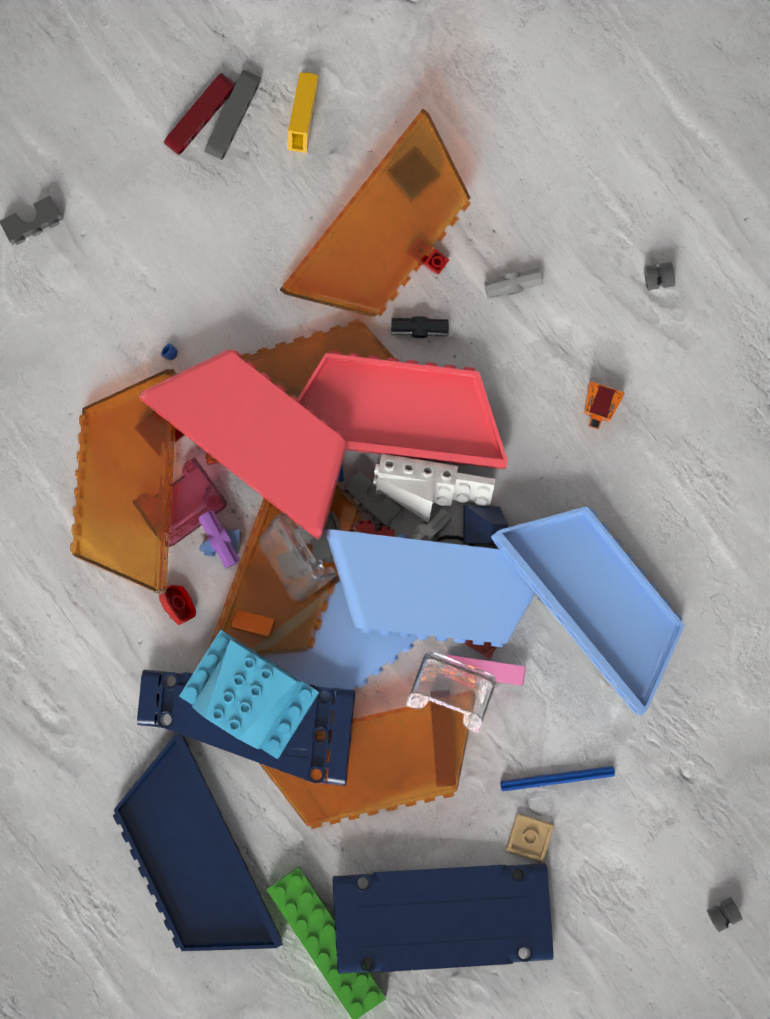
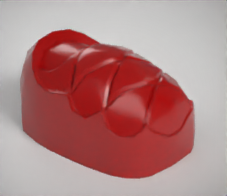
[159,585,196,625]

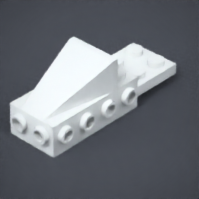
[373,453,495,522]

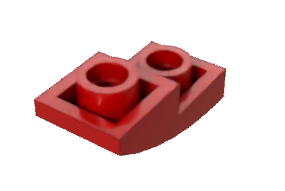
[406,237,449,275]
[355,520,395,537]

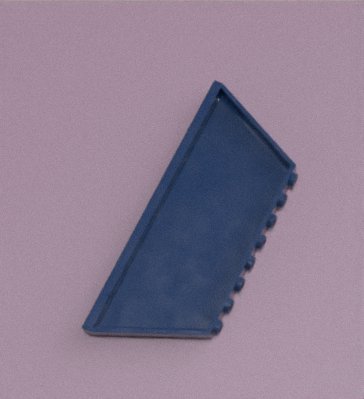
[113,734,284,952]

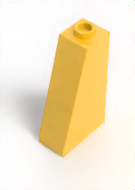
[288,72,318,153]

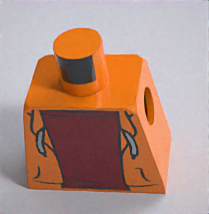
[584,381,625,430]

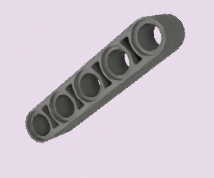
[204,70,261,160]

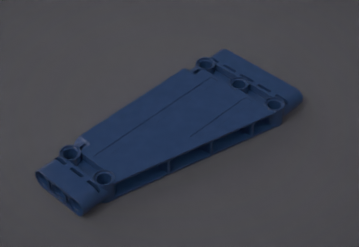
[137,669,355,786]

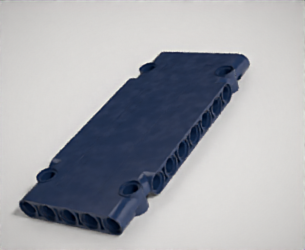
[332,863,554,974]

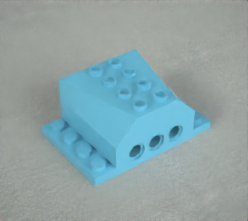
[179,630,320,759]

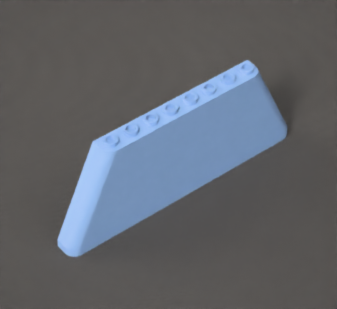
[491,506,685,715]
[327,529,536,647]
[253,533,423,704]

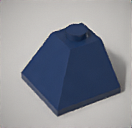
[463,505,508,545]

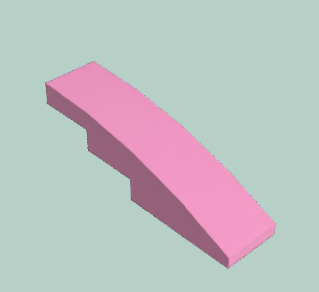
[444,655,526,686]

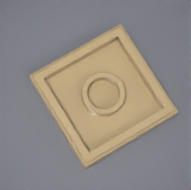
[506,813,554,862]

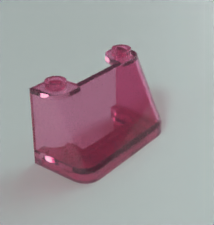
[133,457,227,547]

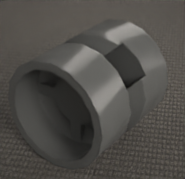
[644,262,675,291]
[706,897,743,932]

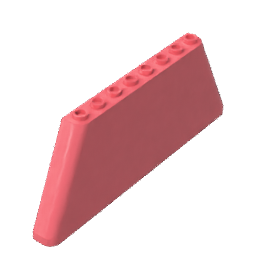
[139,349,347,540]
[298,351,507,469]

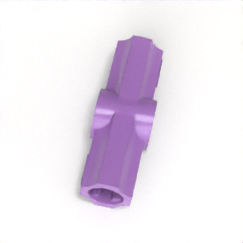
[198,510,240,569]

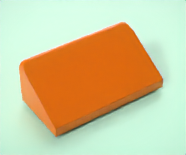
[231,610,275,638]

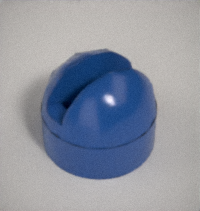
[161,343,178,360]

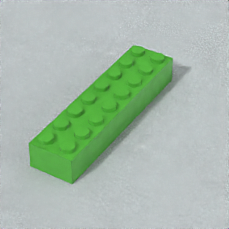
[266,866,386,1019]

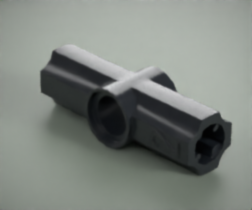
[391,316,449,338]

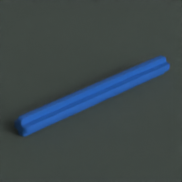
[500,766,615,791]

